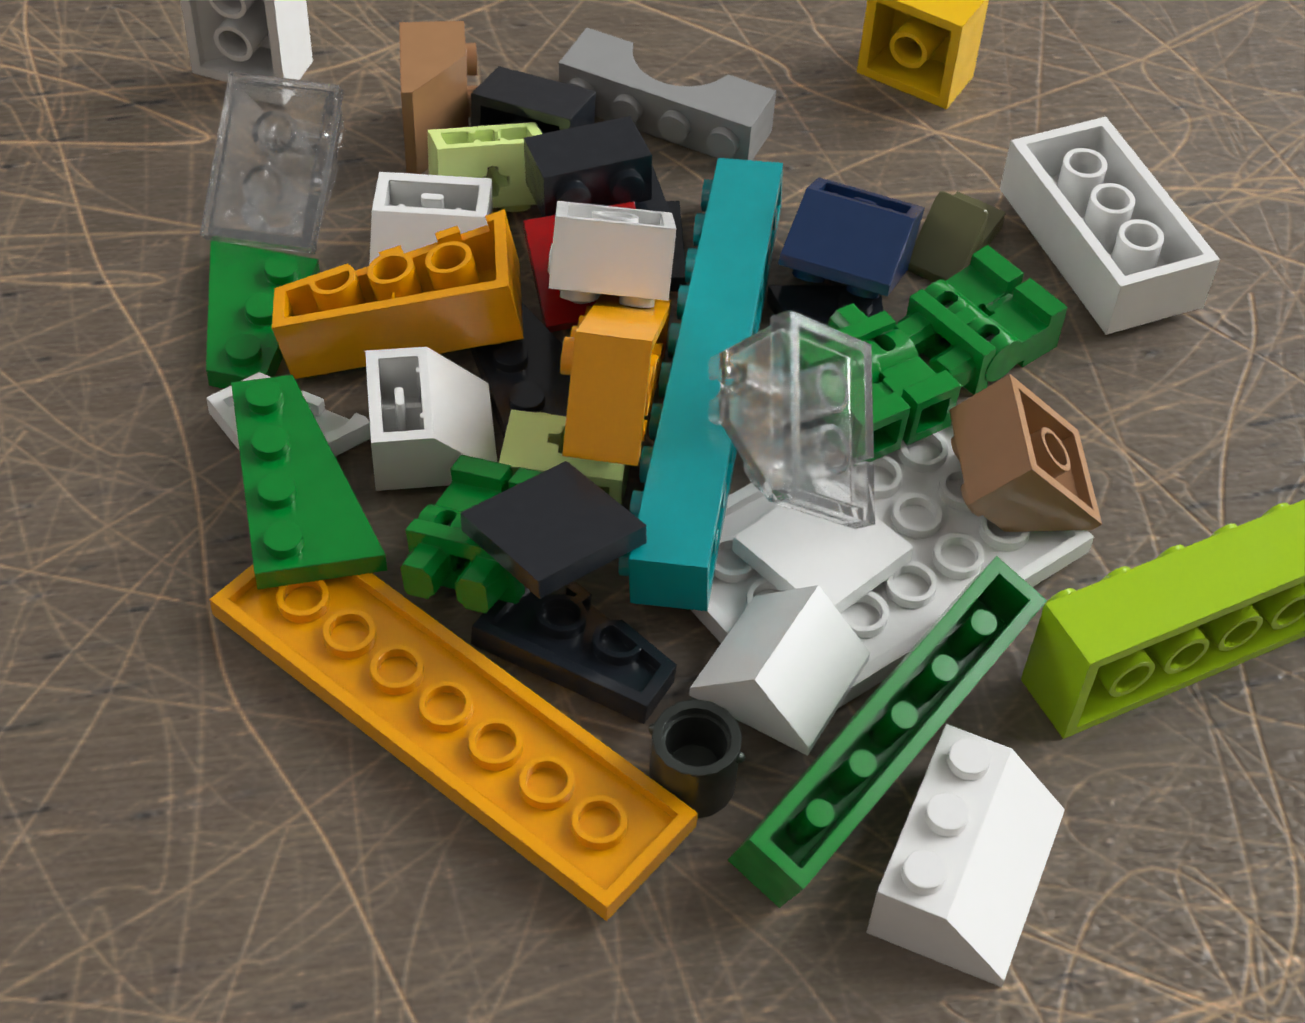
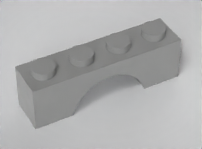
[559,28,776,160]

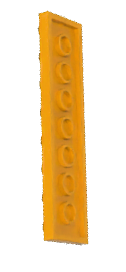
[209,564,698,921]

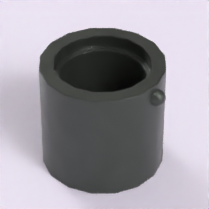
[648,699,745,819]

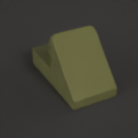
[908,191,1006,282]

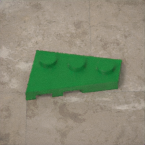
[206,239,320,389]

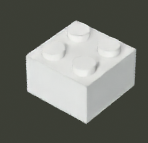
[549,201,676,308]

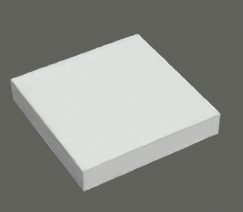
[732,475,914,613]

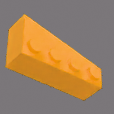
[272,209,524,379]
[560,294,672,466]

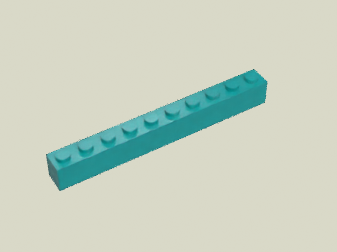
[618,158,783,611]

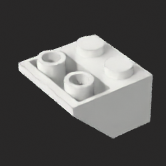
[369,172,493,264]
[365,347,497,491]

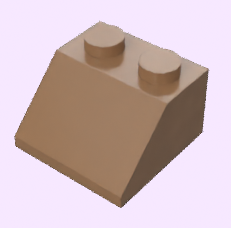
[399,21,477,174]
[949,374,1102,532]

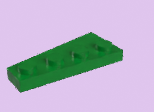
[231,375,387,590]

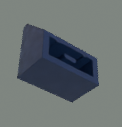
[778,177,925,299]

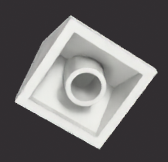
[689,585,870,756]

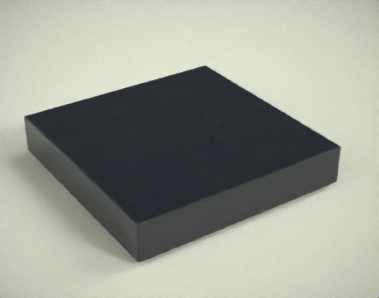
[460,461,647,599]

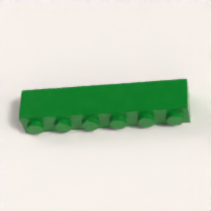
[727,556,1047,908]

